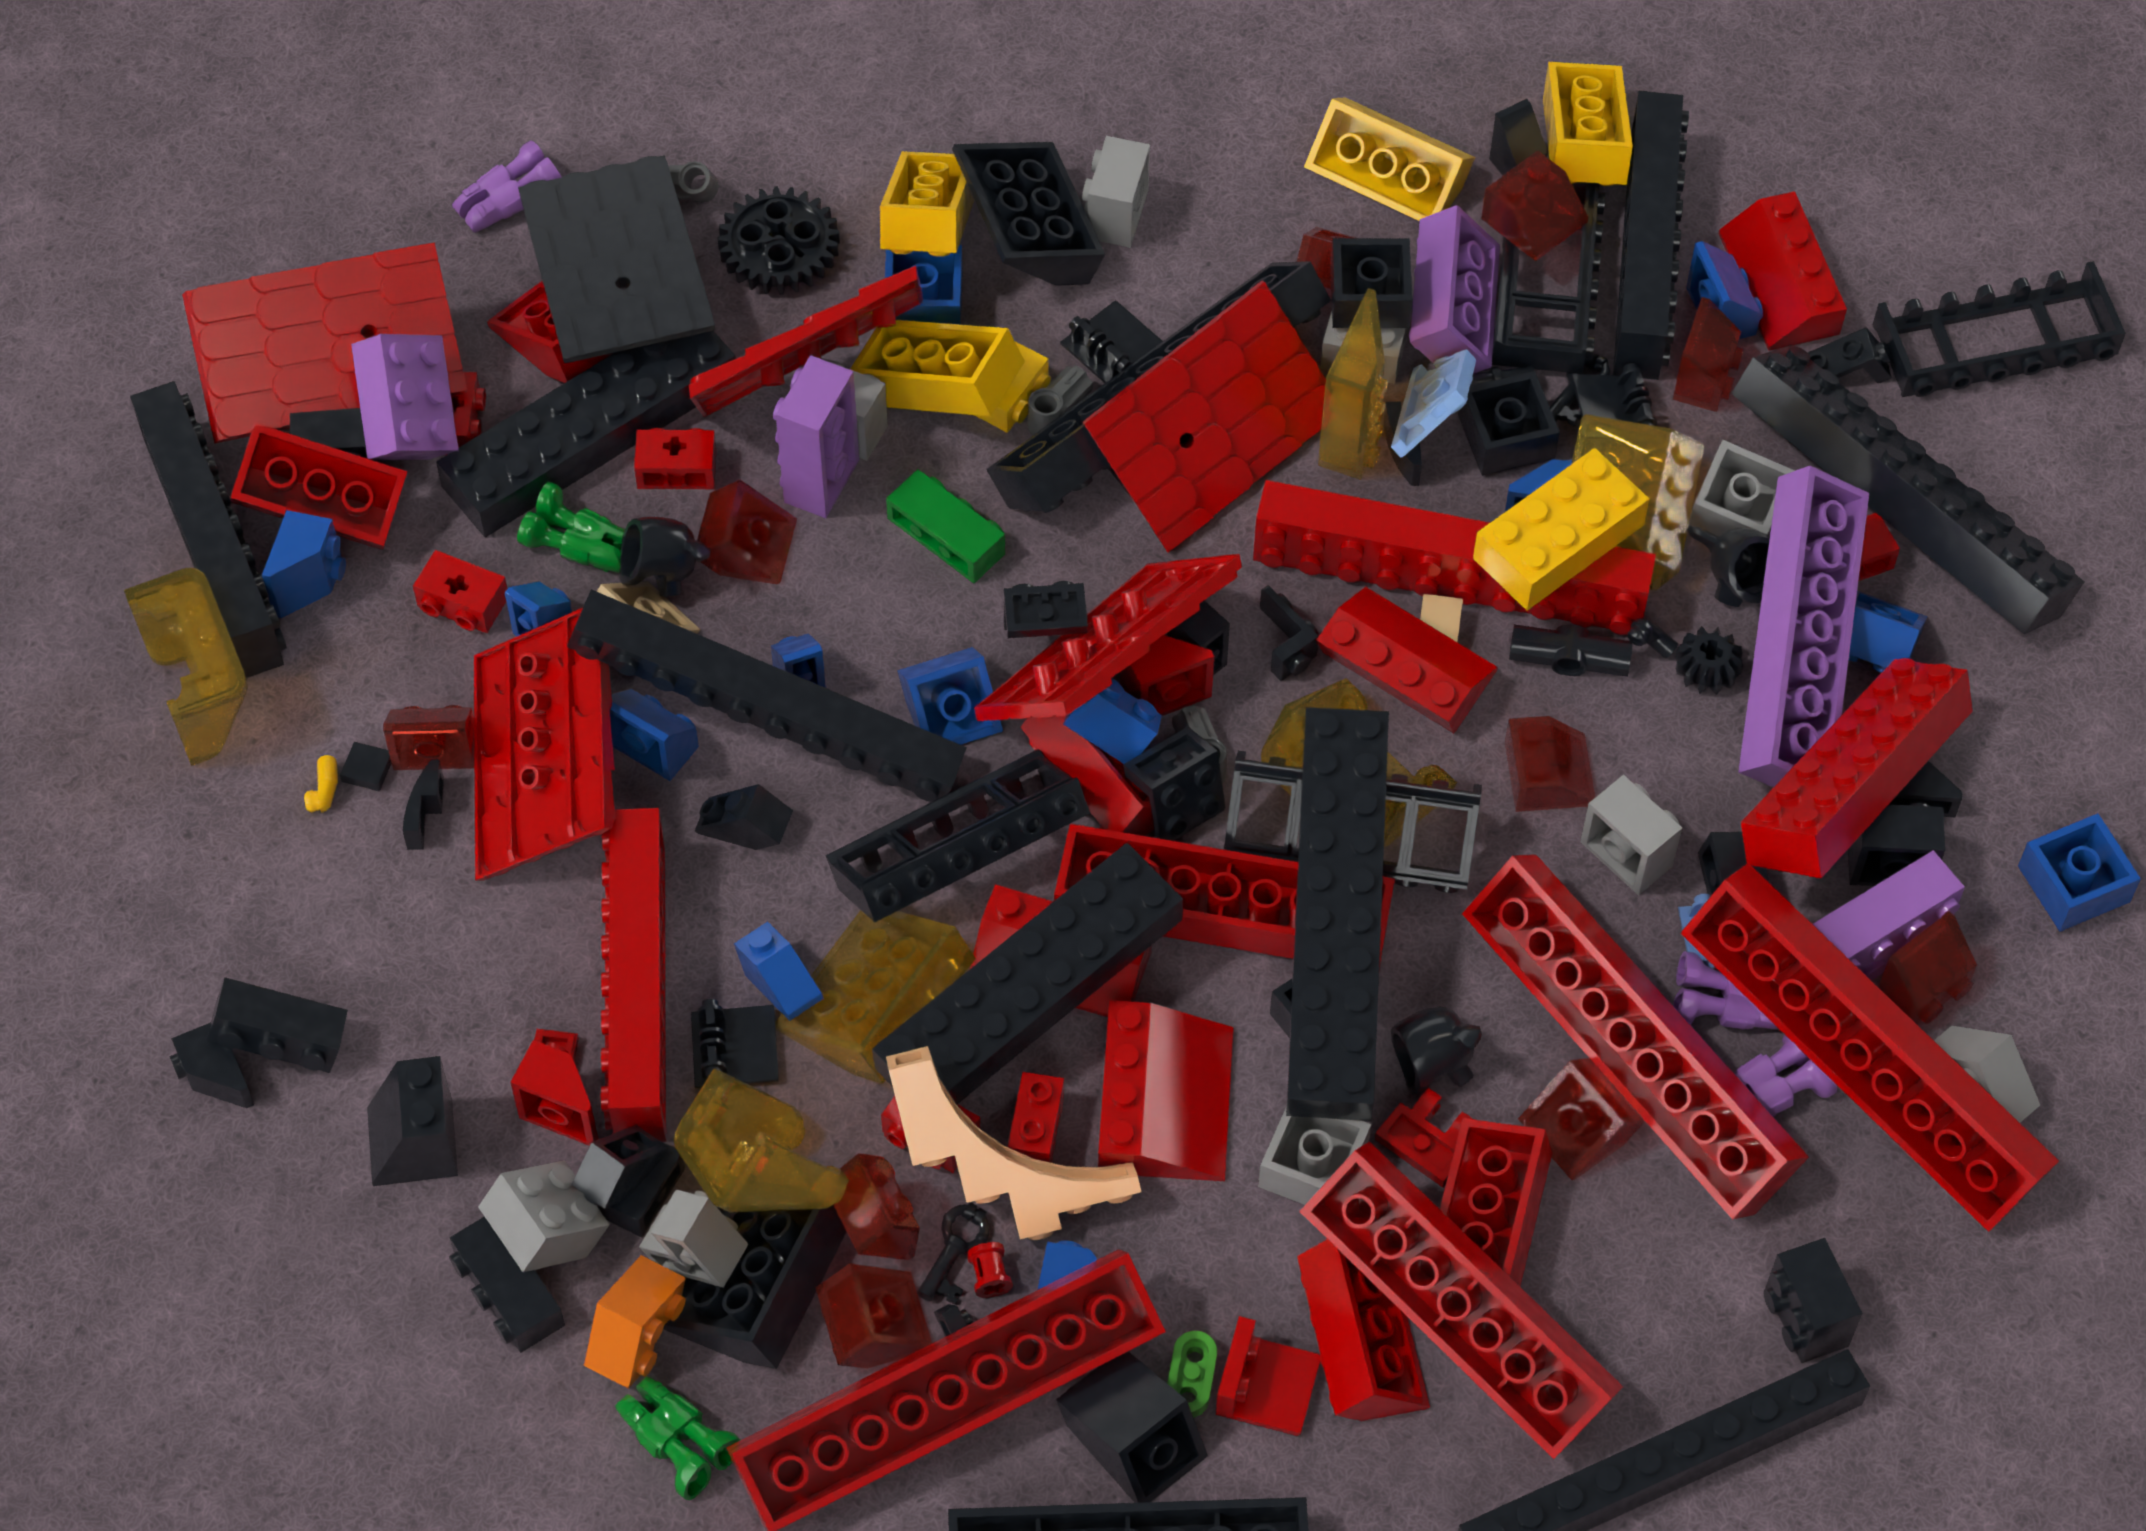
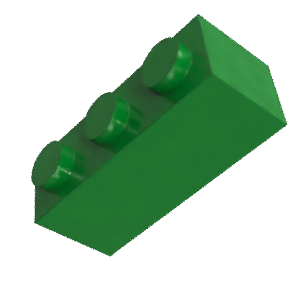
[886,469,1005,584]

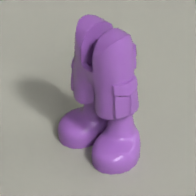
[452,141,562,233]
[1673,951,1778,1030]
[1734,1035,1837,1116]

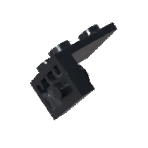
[1003,581,1088,639]
[1123,726,1226,841]

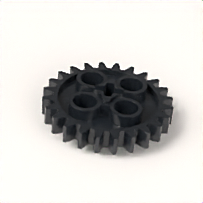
[717,186,840,295]

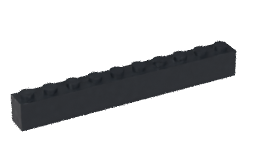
[567,589,967,802]
[1458,1349,1870,1531]

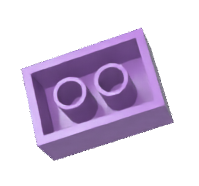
[351,334,458,460]

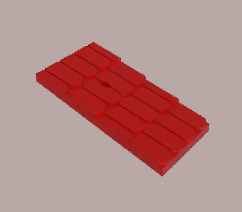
[182,242,467,444]
[689,266,923,417]
[1082,281,1345,552]
[974,554,1242,721]
[474,608,615,881]

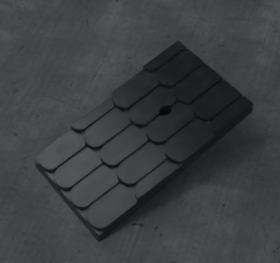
[518,155,715,364]

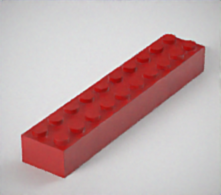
[1253,480,1656,635]
[1462,854,1809,1220]
[1680,863,2059,1232]
[726,1249,1166,1531]

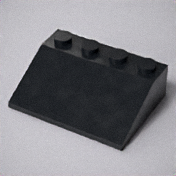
[952,142,1105,286]
[663,1178,851,1369]

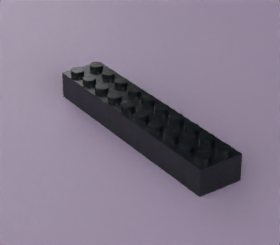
[986,261,1331,513]
[1731,345,2085,634]
[1286,707,1389,1121]

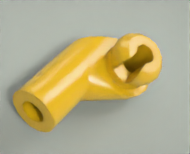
[304,755,338,813]

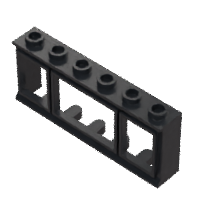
[1492,167,1606,374]
[1873,261,2126,397]
[825,749,1090,923]
[1224,750,1482,893]

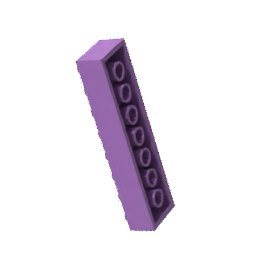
[1738,466,1869,787]

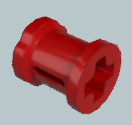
[967,1242,1013,1298]

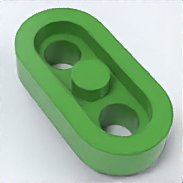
[1168,1331,1217,1418]

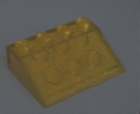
[1318,288,1388,480]
[1572,414,1705,591]
[775,910,976,1084]

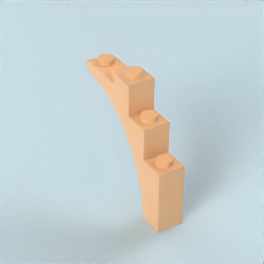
[886,1046,1141,1240]

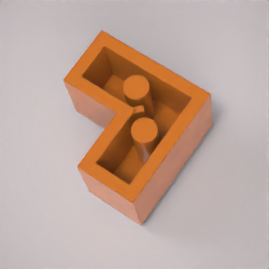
[584,1255,686,1389]

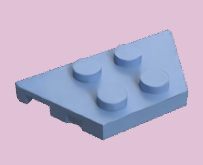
[1391,349,1477,458]

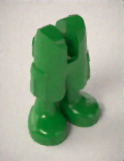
[517,482,625,572]
[615,1377,741,1500]

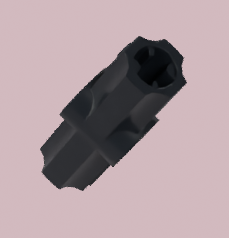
[1509,624,1633,677]

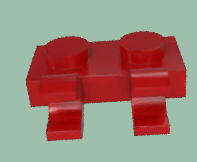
[1375,1087,1473,1188]

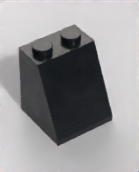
[367,1056,458,1186]
[1056,1351,1208,1503]

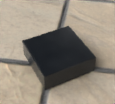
[340,742,394,792]

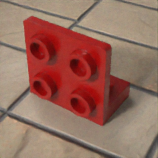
[1215,1316,1320,1436]

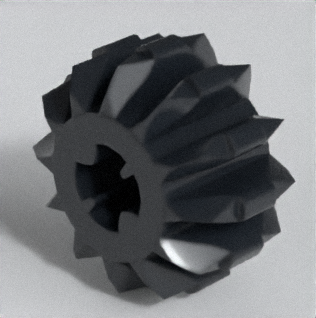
[1675,626,1743,695]

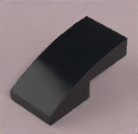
[1383,401,1422,486]
[402,759,444,850]

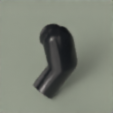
[1627,618,1678,658]

